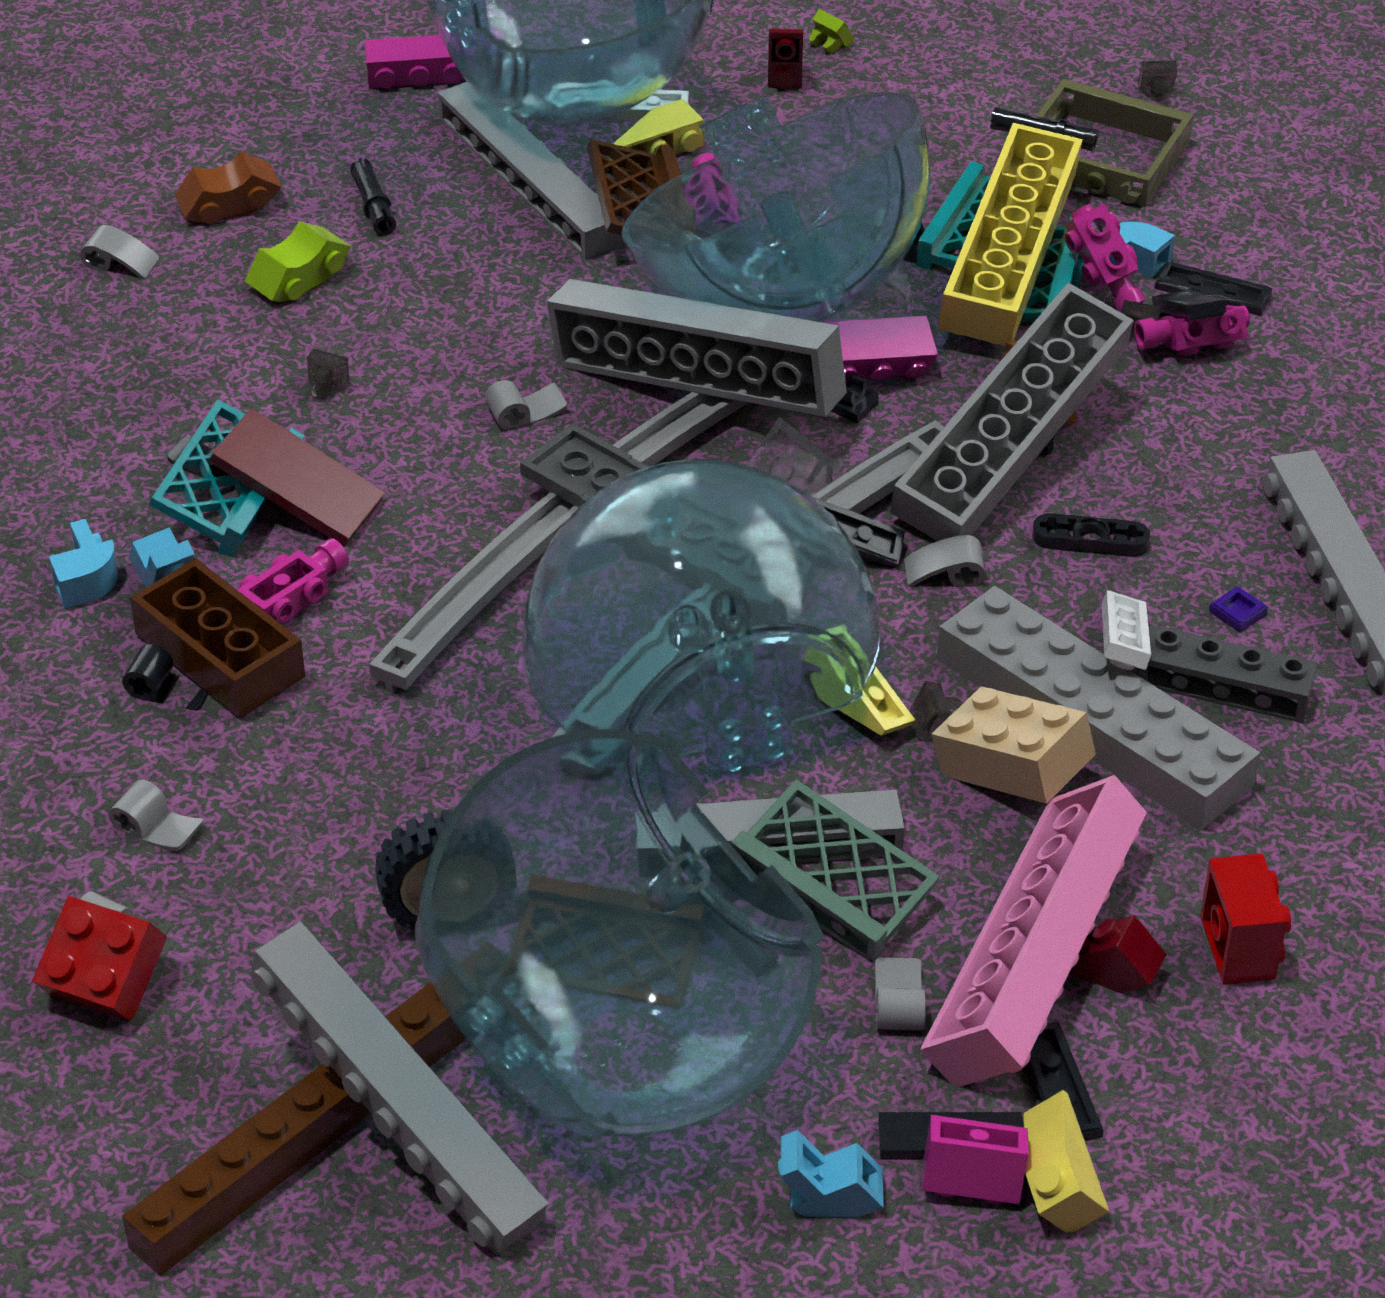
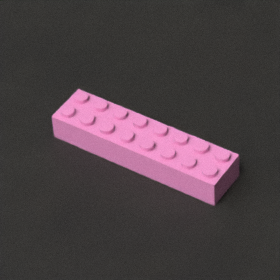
[920,775,1147,1087]

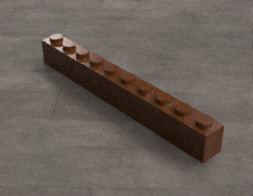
[122,942,518,1276]

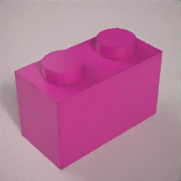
[922,1115,1029,1204]

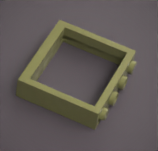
[1036,79,1194,207]

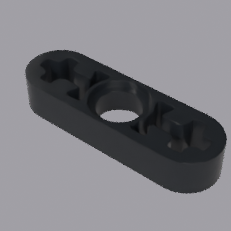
[1032,513,1150,557]

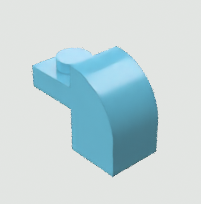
[1109,222,1175,278]
[49,519,118,609]
[129,527,194,587]
[778,1130,884,1218]

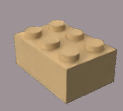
[931,686,1096,804]

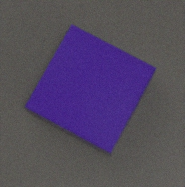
[1209,586,1268,633]

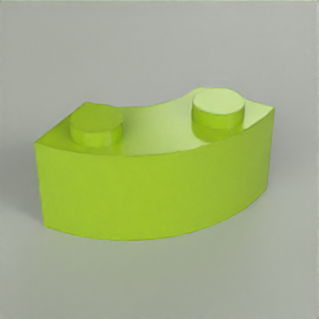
[245,221,351,302]

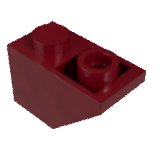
[768,29,803,89]
[1069,915,1167,994]

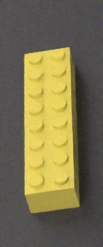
[938,123,1083,346]

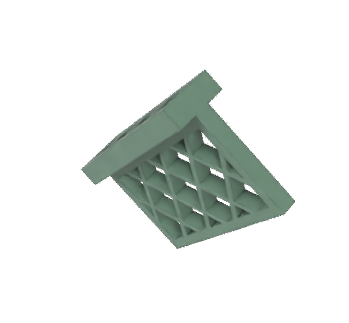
[729,779,940,962]

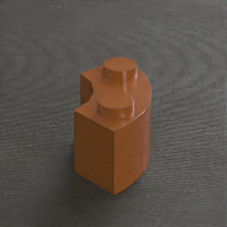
[174,151,282,224]

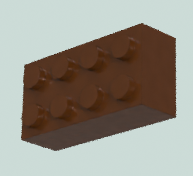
[130,558,305,718]

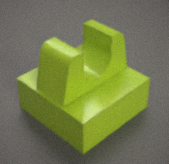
[809,9,855,53]

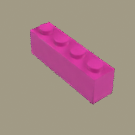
[364,31,505,89]
[822,316,938,382]

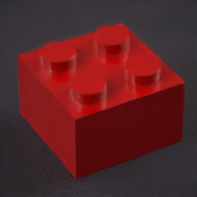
[1200,853,1291,985]
[32,896,167,1021]

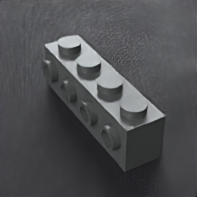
[1138,625,1318,723]

